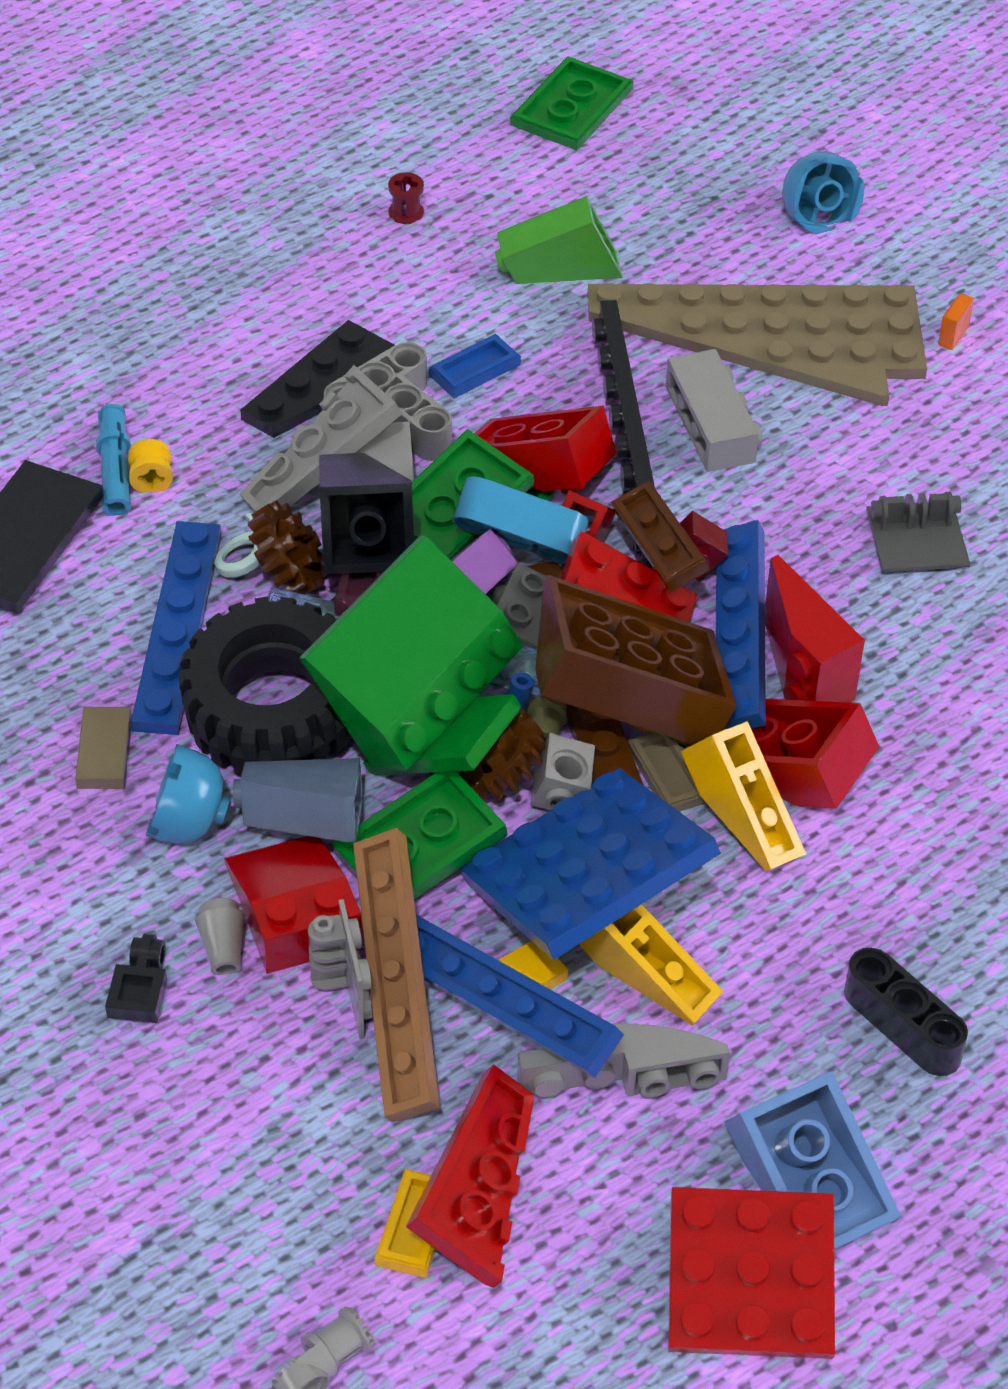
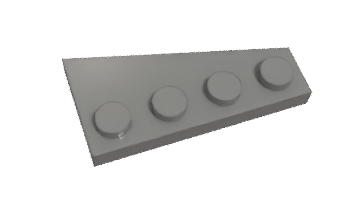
[240,365,403,512]

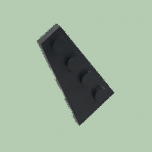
[240,320,395,438]

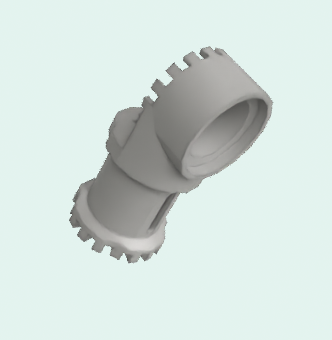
[271,1306,375,1389]

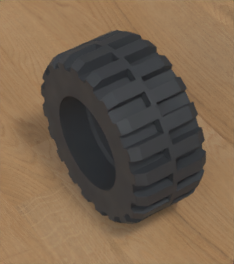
[179,597,351,775]

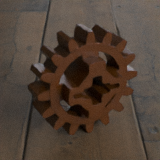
[248,500,328,597]
[457,708,546,802]

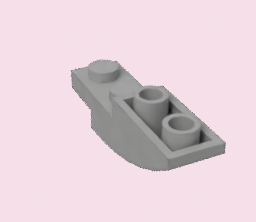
[517,1023,730,1098]

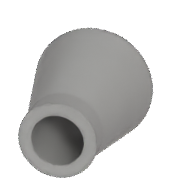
[195,898,245,975]

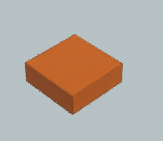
[938,293,974,351]

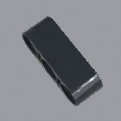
[844,947,968,1076]

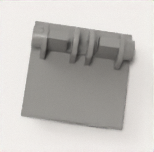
[308,899,372,1039]

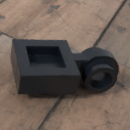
[105,933,168,1023]

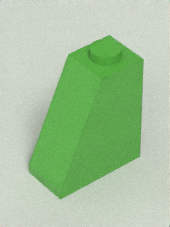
[495,196,622,284]

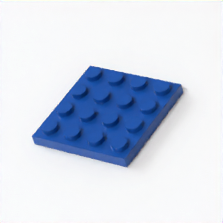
[459,768,721,960]

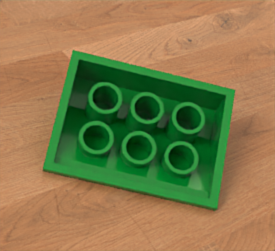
[299,536,524,771]

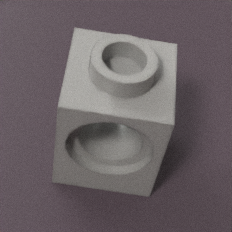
[530,733,595,811]

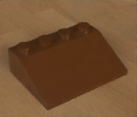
[535,575,737,747]

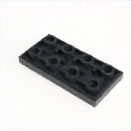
[0,460,103,614]

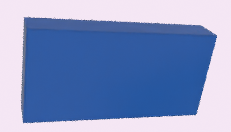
[429,333,521,399]

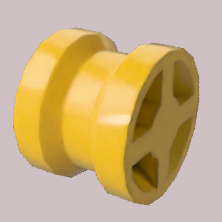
[128,439,173,493]

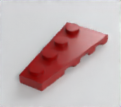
[406,1064,534,1288]

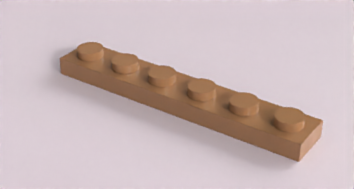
[353,828,440,1122]

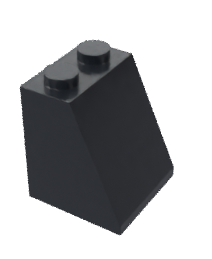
[319,453,414,574]

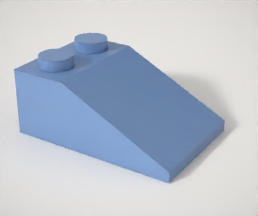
[724,1071,902,1249]

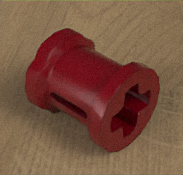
[388,172,424,224]

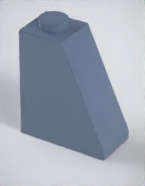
[233,758,363,842]

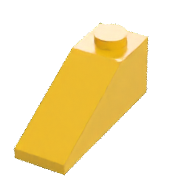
[680,721,806,871]
[578,904,723,1025]

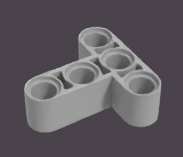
[323,342,452,461]

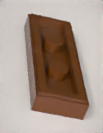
[611,481,710,593]

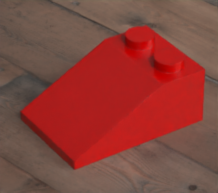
[474,406,617,494]
[765,555,865,702]
[751,699,879,809]
[224,836,362,974]

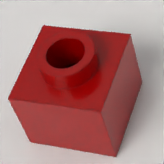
[562,490,616,542]

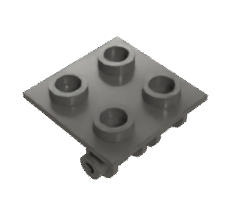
[866,491,970,573]

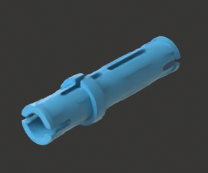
[96,404,131,516]

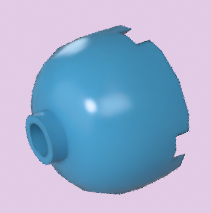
[782,151,865,234]
[146,744,230,844]

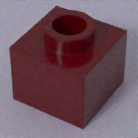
[680,510,728,582]

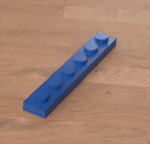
[716,520,766,731]
[131,521,221,735]
[416,915,624,1078]

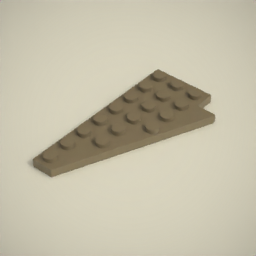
[587,283,927,406]

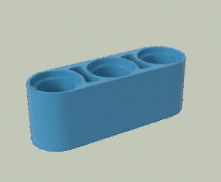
[452,476,588,565]

